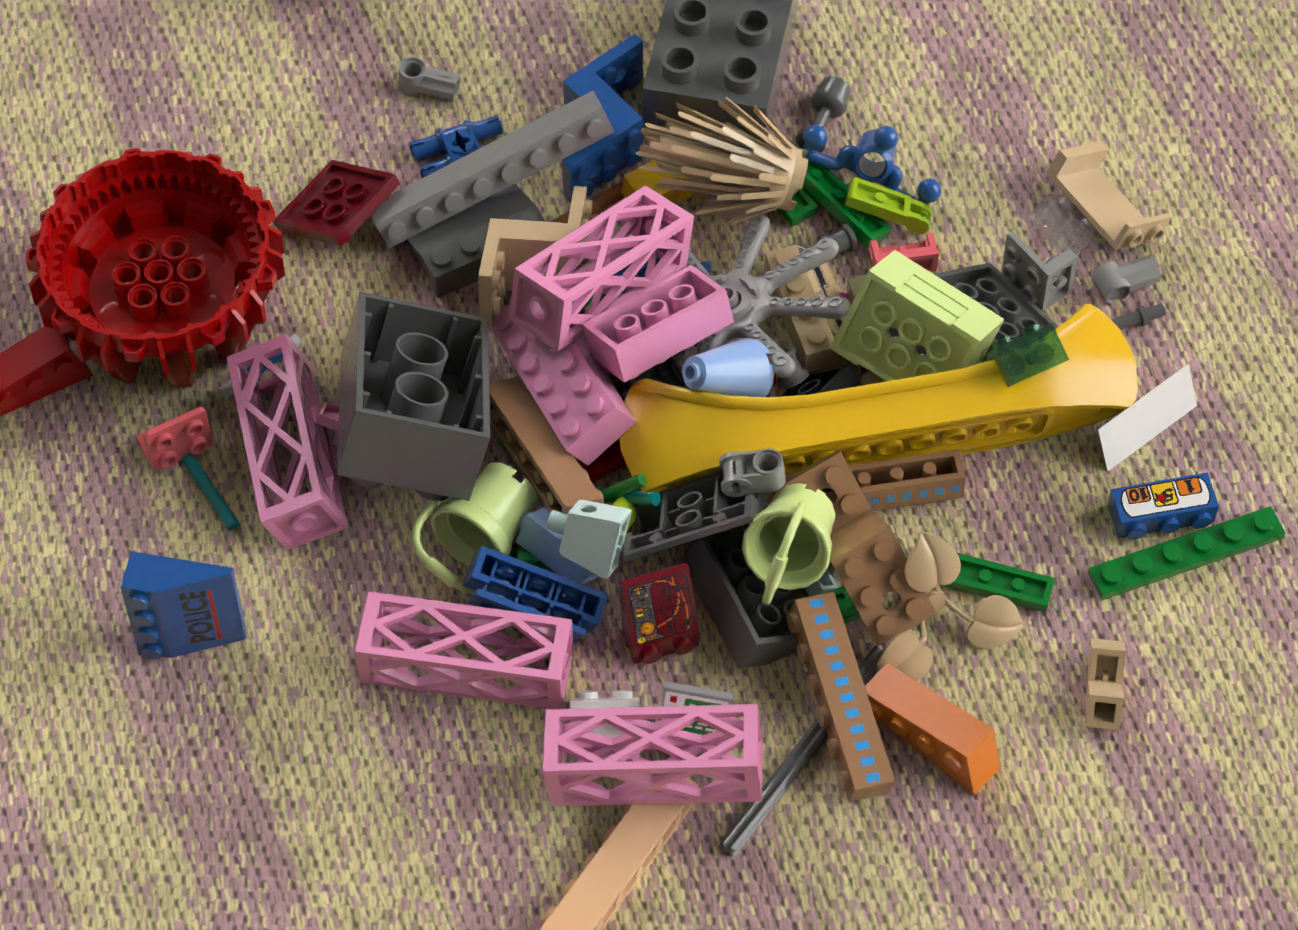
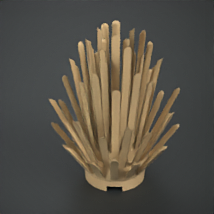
[636,96,808,226]

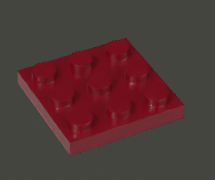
[273,160,400,247]

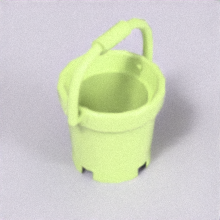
[412,462,539,594]
[742,483,835,605]

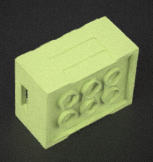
[830,250,1004,381]

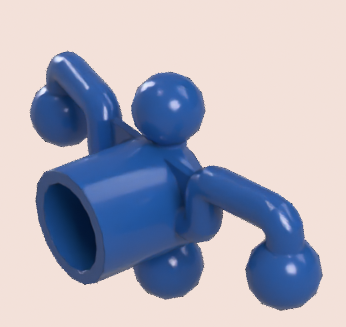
[803,124,942,205]

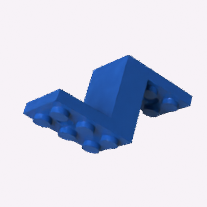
[562,34,643,203]

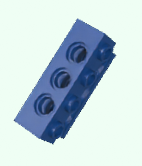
[463,546,609,644]

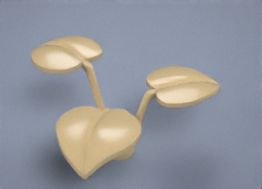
[876,531,1023,681]

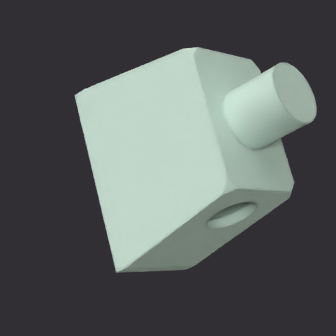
[546,500,632,579]

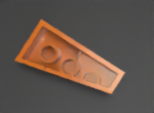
[865,663,1001,795]

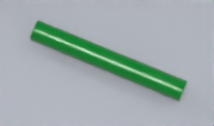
[601,473,647,503]

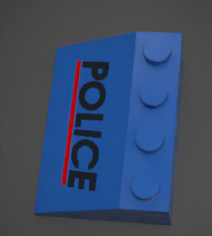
[120,551,247,659]

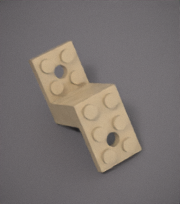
[478,186,592,329]

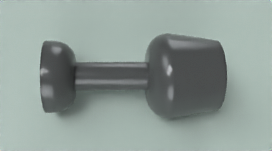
[795,76,852,152]

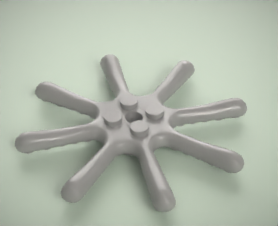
[618,215,851,390]

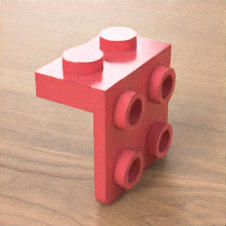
[136,407,214,472]

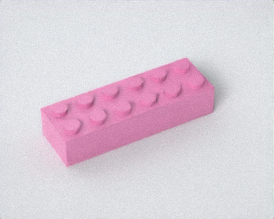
[491,303,637,465]

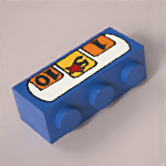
[1108,472,1219,540]

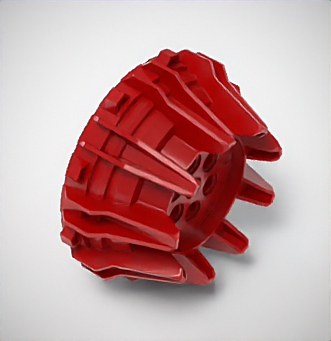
[26,148,285,388]

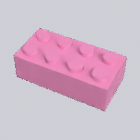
[582,265,734,382]

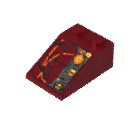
[621,563,699,664]

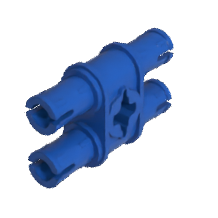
[409,115,503,178]

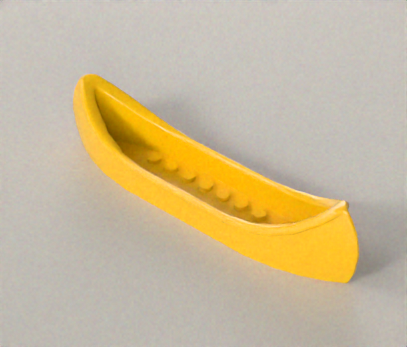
[619,304,1138,492]

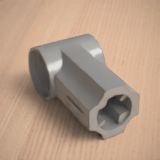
[398,57,460,101]
[1092,255,1162,304]

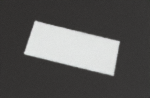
[1098,364,1197,471]

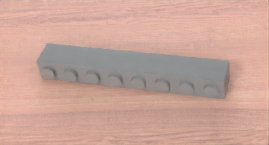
[372,90,615,248]

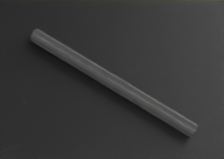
[720,646,884,856]

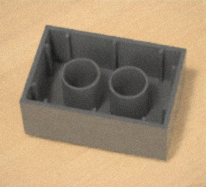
[643,0,799,143]
[337,292,490,501]

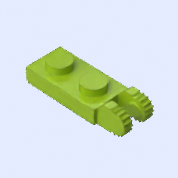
[845,177,932,235]

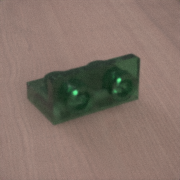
[985,323,1069,387]

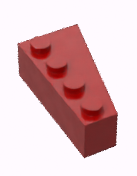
[0,326,93,417]

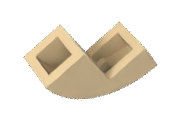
[1085,638,1126,730]

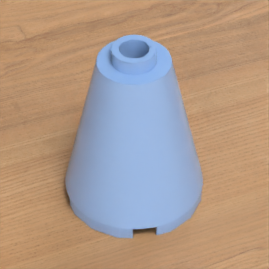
[682,338,774,397]

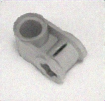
[719,448,786,497]

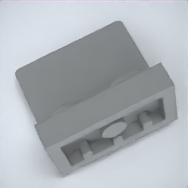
[1002,231,1078,311]

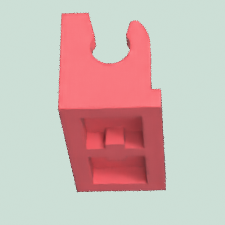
[868,232,939,272]

